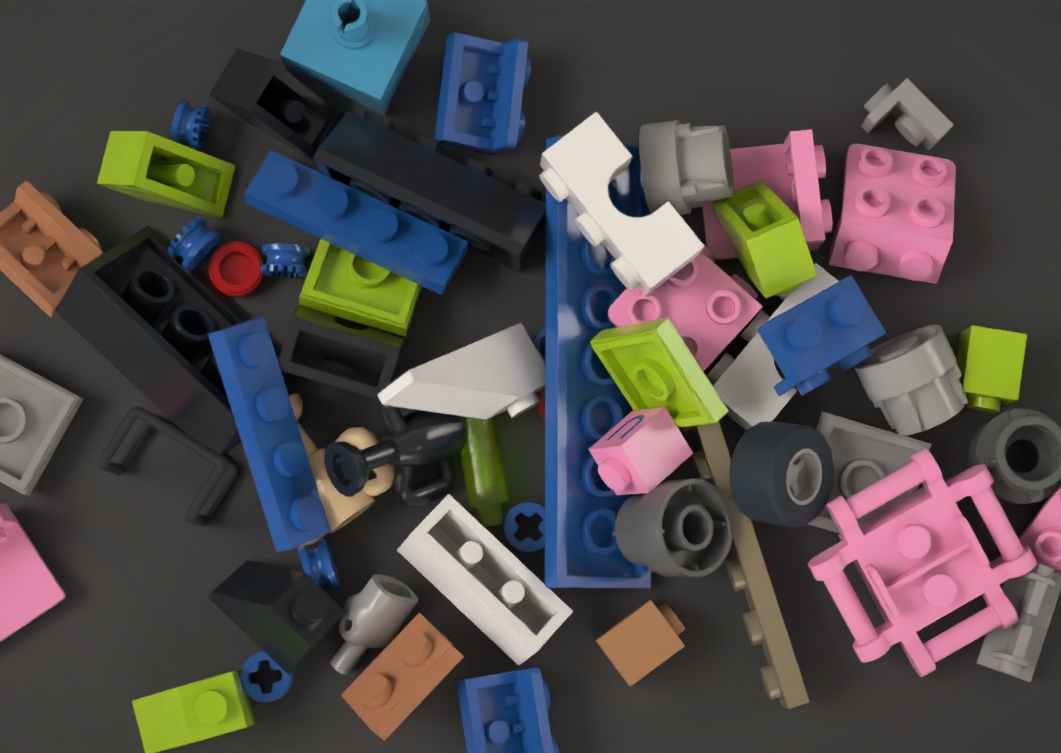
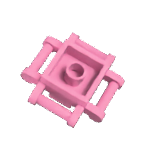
[808,448,1037,678]

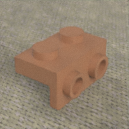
[0,181,103,318]
[341,613,464,741]

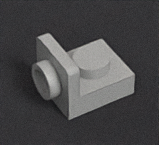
[861,78,954,151]

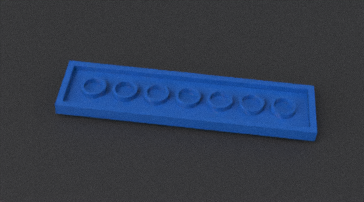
[545,135,651,589]

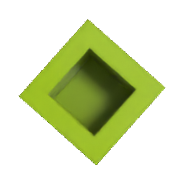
[956,325,1027,413]

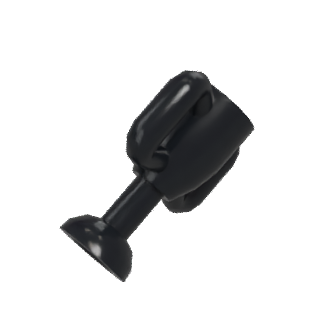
[324,379,465,508]

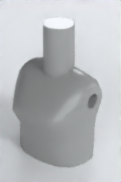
[330,574,418,675]

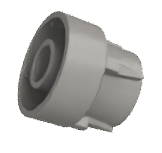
[639,120,734,215]
[854,325,968,436]

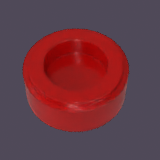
[209,241,265,298]

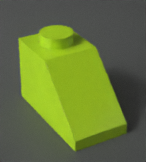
[97,131,236,218]
[712,180,817,298]
[132,670,256,753]

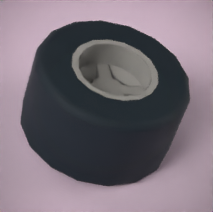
[729,422,834,527]

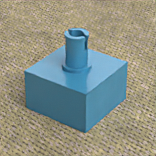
[280,0,431,115]

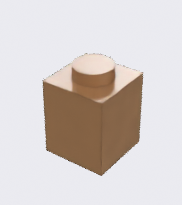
[595,600,686,687]

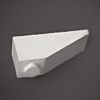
[377,323,545,420]

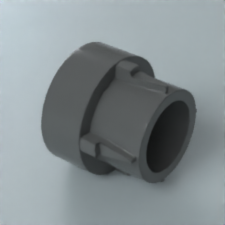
[968,408,1061,505]
[612,479,733,577]

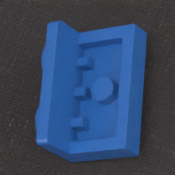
[434,32,531,155]
[757,275,886,396]
[456,668,559,753]

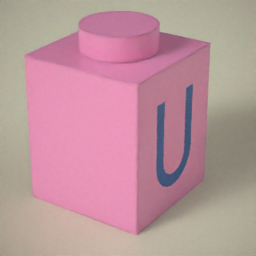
[588,407,693,495]

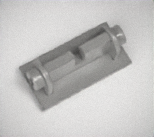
[976,563,1061,682]

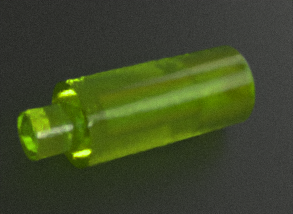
[460,416,509,527]

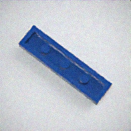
[244,150,468,296]
[208,316,331,552]

